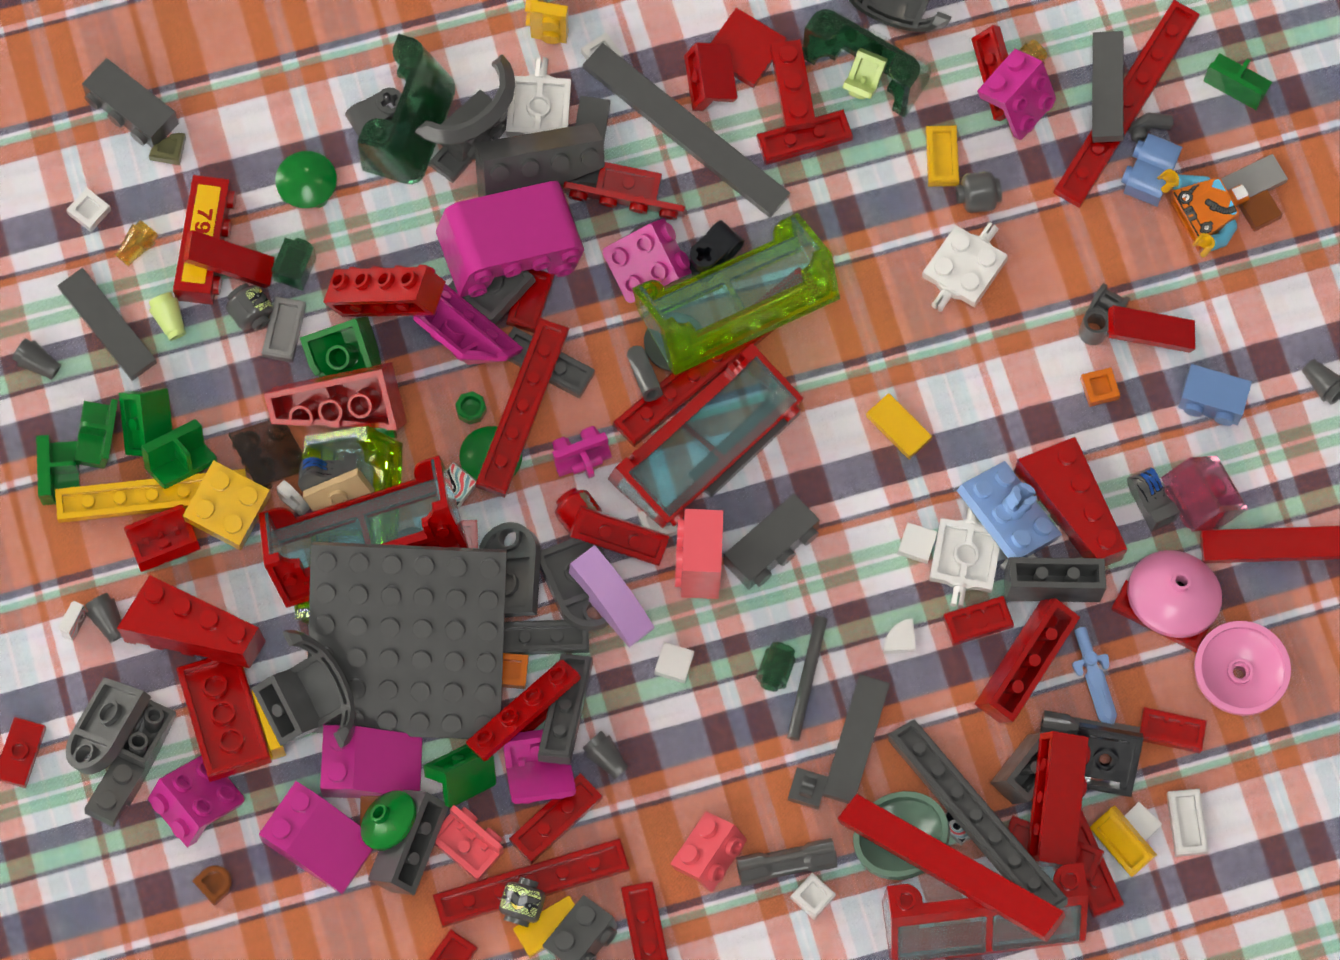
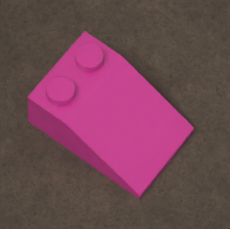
[320,725,423,798]
[259,781,373,895]

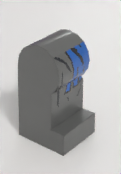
[298,453,357,492]
[1127,467,1181,532]

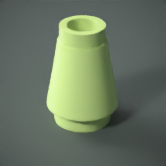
[149,292,186,341]

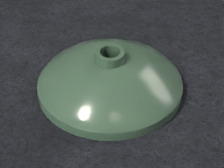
[853,791,950,880]

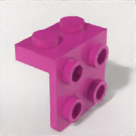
[977,49,1056,140]
[602,218,692,303]
[503,729,576,804]
[148,756,244,848]

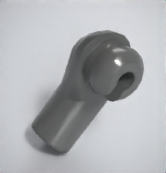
[1129,112,1173,143]

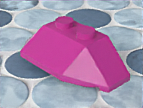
[413,284,523,365]

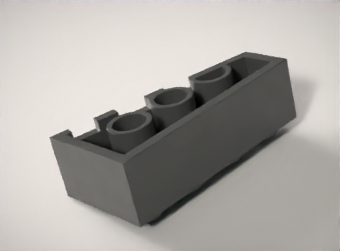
[474,123,605,197]

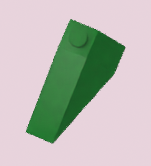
[300,316,397,447]

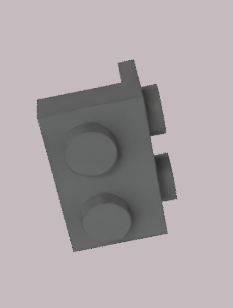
[542,895,618,960]

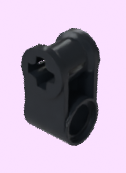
[689,220,745,280]

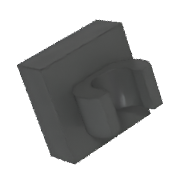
[788,767,828,810]

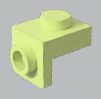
[842,48,888,99]

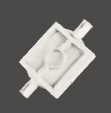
[506,57,571,137]
[922,222,1008,312]
[929,507,1000,608]

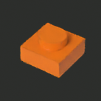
[1080,367,1121,407]
[502,653,529,689]

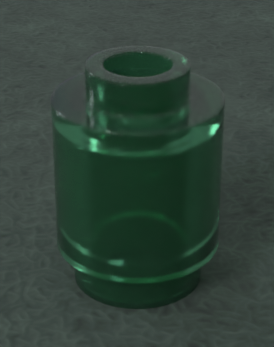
[756,642,796,692]

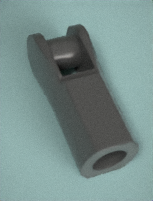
[627,346,663,401]

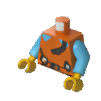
[1157,169,1249,257]

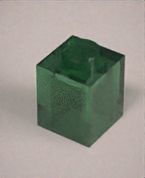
[272,237,317,291]

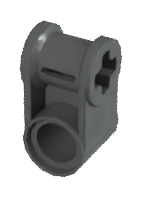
[345,88,406,141]
[1079,283,1130,345]

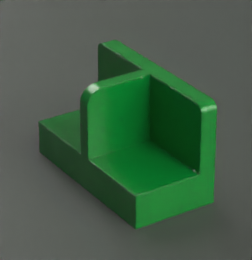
[1203,53,1272,110]
[119,388,172,456]
[74,399,118,469]
[141,419,217,489]
[36,435,80,505]
[423,744,496,808]

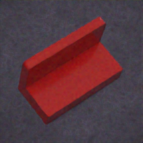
[684,42,738,111]

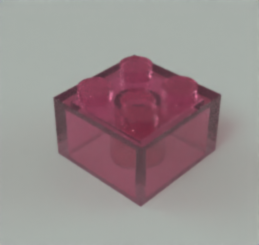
[1161,456,1248,532]

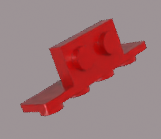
[563,162,686,220]
[466,660,581,761]

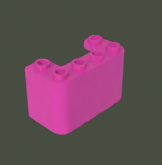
[436,181,584,297]

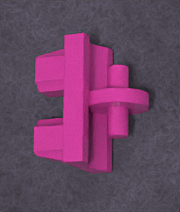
[552,426,612,479]

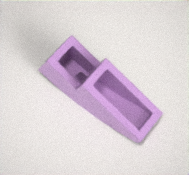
[569,545,654,648]

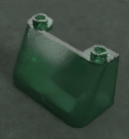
[802,9,931,118]
[357,33,456,185]

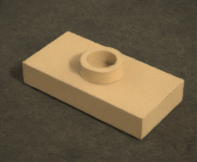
[303,468,374,512]

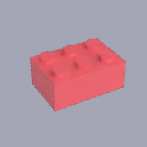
[675,509,723,599]

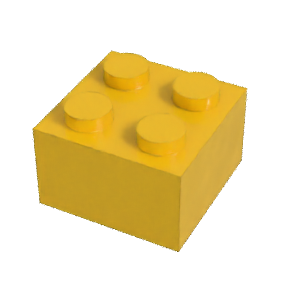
[183,460,271,551]

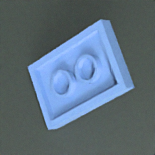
[956,461,1062,559]

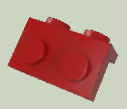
[124,504,201,572]

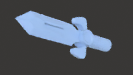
[1072,627,1117,724]

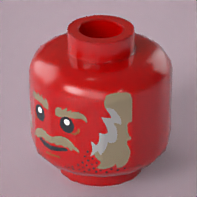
[555,488,602,533]

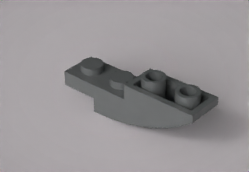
[84,700,176,827]

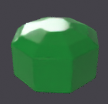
[455,391,487,425]

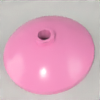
[1127,550,1222,638]
[1194,621,1291,716]

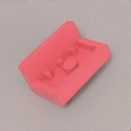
[434,805,504,881]
[670,811,747,892]

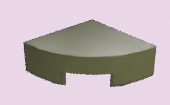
[149,133,186,165]

